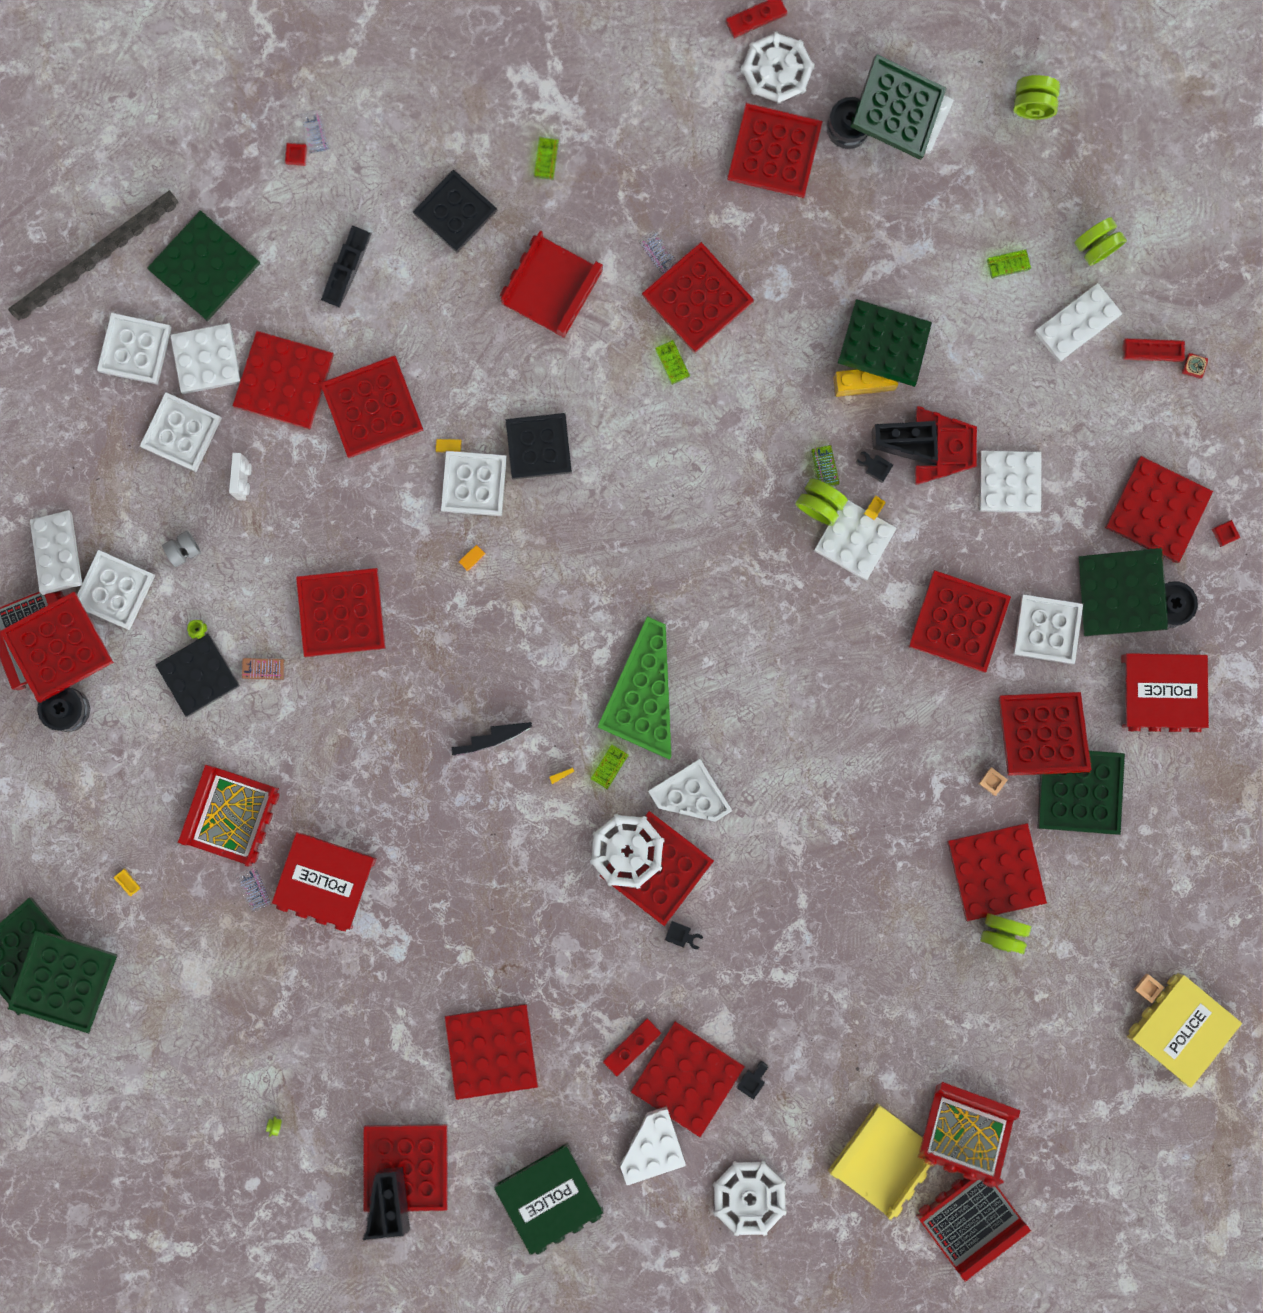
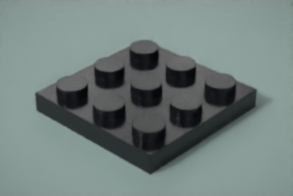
[413,169,497,253]
[506,413,572,480]
[156,634,240,717]

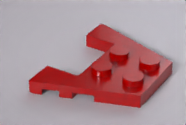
[915,406,977,485]

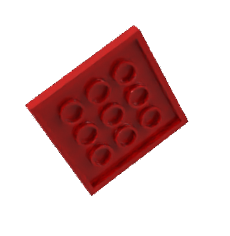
[727,103,823,198]
[642,242,754,354]
[232,331,334,430]
[320,355,424,458]
[1105,456,1213,563]
[296,568,386,658]
[908,570,1011,673]
[0,592,114,703]
[998,692,1091,776]
[599,811,714,926]
[947,823,1047,921]
[445,1004,538,1100]
[631,1021,745,1138]
[363,1124,448,1212]

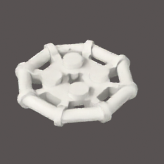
[741,31,815,104]
[590,813,665,889]
[712,1160,787,1237]

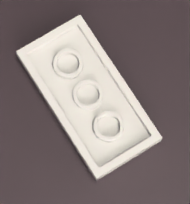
[1034,283,1123,363]
[30,510,82,595]

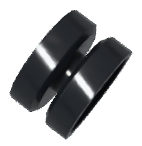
[827,97,868,149]
[1165,581,1198,628]
[37,687,91,732]

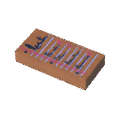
[242,658,285,680]

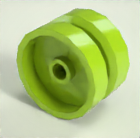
[1013,75,1060,120]
[1074,217,1127,266]
[795,478,848,526]
[980,914,1032,954]

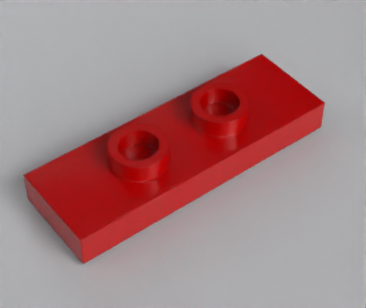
[726,0,787,38]
[1123,338,1185,362]
[603,1018,662,1077]

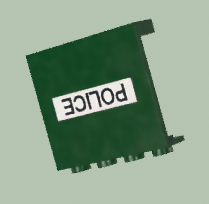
[494,1142,604,1255]

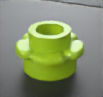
[187,620,207,639]
[266,1116,282,1137]

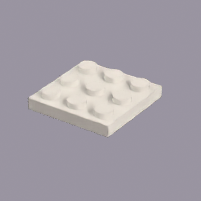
[97,313,172,385]
[171,323,241,394]
[140,392,222,472]
[441,451,507,516]
[979,451,1041,513]
[814,500,897,581]
[77,550,155,630]
[1013,595,1083,664]

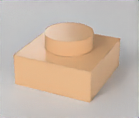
[978,767,1008,796]
[1133,974,1165,1003]

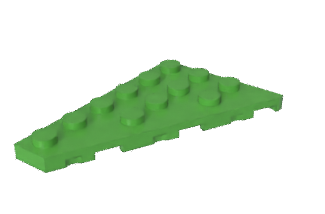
[597,616,672,760]

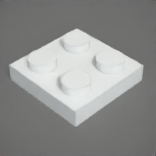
[229,453,252,501]

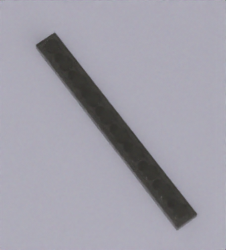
[8,190,179,321]

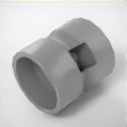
[162,531,201,567]

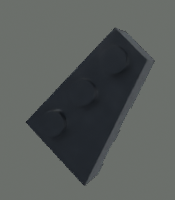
[872,421,938,465]
[363,1166,410,1241]

